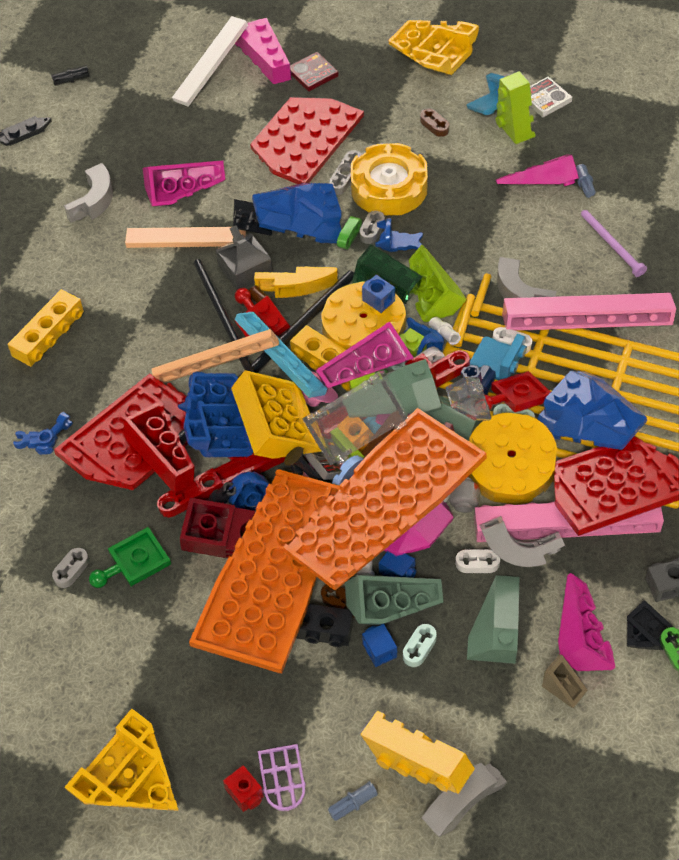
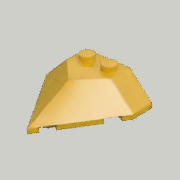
[65,709,178,811]

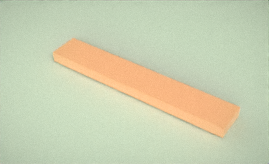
[125,227,246,248]
[152,329,279,383]

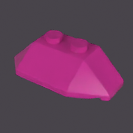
[384,501,454,556]

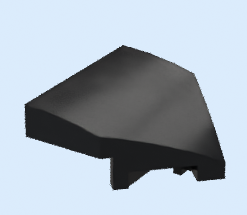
[627,600,677,650]

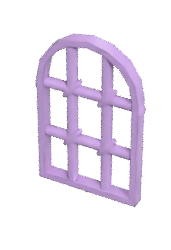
[258,744,306,811]

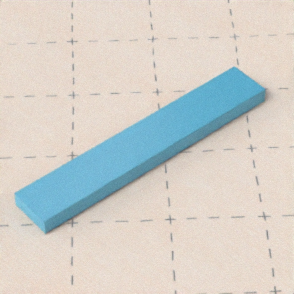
[235,312,327,398]

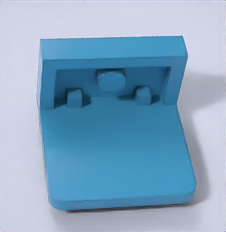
[467,73,505,115]
[469,334,527,380]

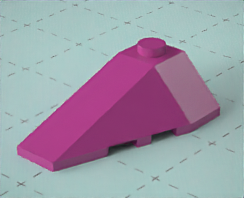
[495,154,579,186]
[143,160,225,206]
[558,573,616,671]

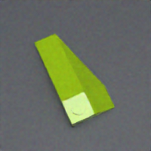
[409,245,467,322]

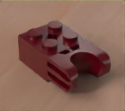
[180,498,256,558]

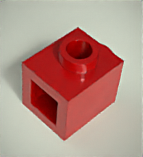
[223,765,264,812]

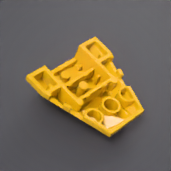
[388,20,479,75]

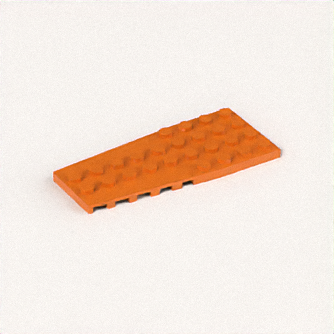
[283,408,487,590]
[189,469,340,674]

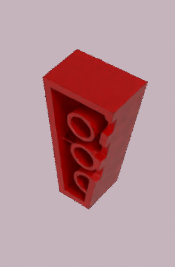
[124,401,195,494]

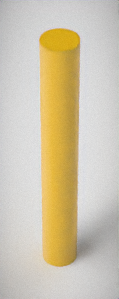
[471,273,491,317]
[454,294,475,347]

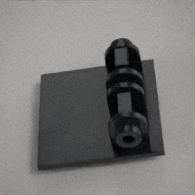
[233,199,272,236]

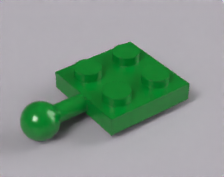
[89,527,171,588]

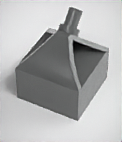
[216,225,273,290]

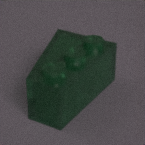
[352,244,423,304]

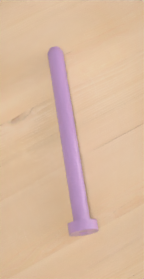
[581,210,647,277]

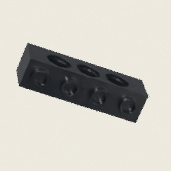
[296,604,354,647]

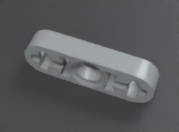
[329,150,362,195]

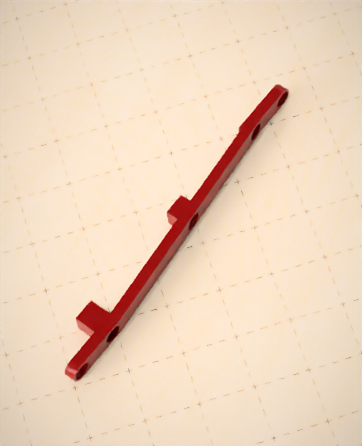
[157,350,470,518]

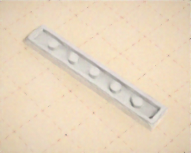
[172,16,248,107]

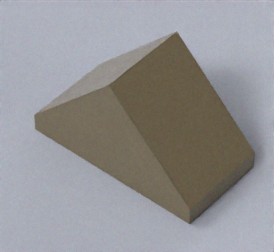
[542,654,588,708]

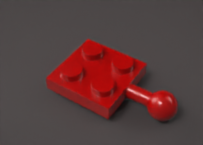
[234,288,290,337]
[476,371,551,413]

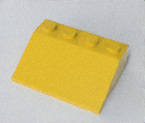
[231,370,324,459]

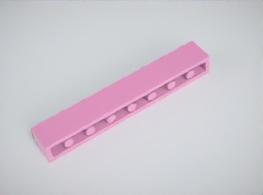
[502,293,676,331]
[474,501,664,542]

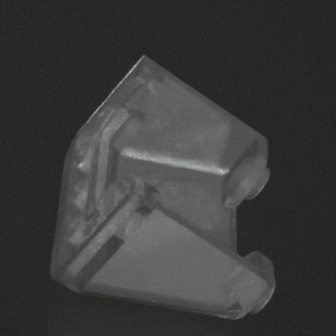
[302,370,409,466]

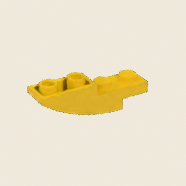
[254,267,338,298]

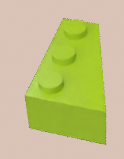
[496,71,535,144]

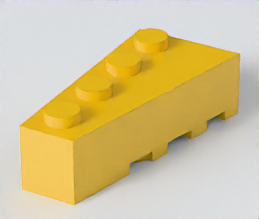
[360,711,475,794]

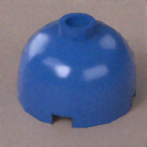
[228,471,270,511]

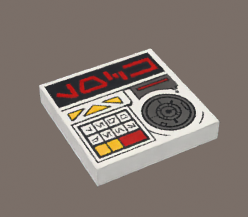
[530,77,572,118]

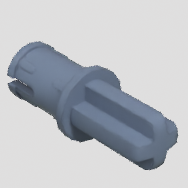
[576,164,596,198]
[328,781,378,821]

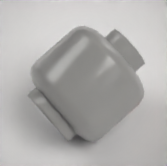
[450,477,480,513]

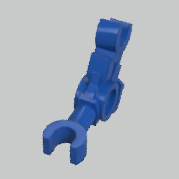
[13,412,73,455]

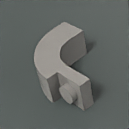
[64,163,113,223]
[497,257,557,298]
[480,516,565,567]
[422,763,507,837]

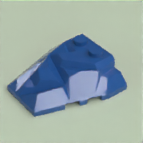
[252,183,342,243]
[537,371,647,450]
[183,373,253,458]

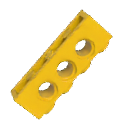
[8,289,84,367]
[290,325,351,391]

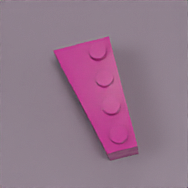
[235,18,291,84]
[315,322,413,389]

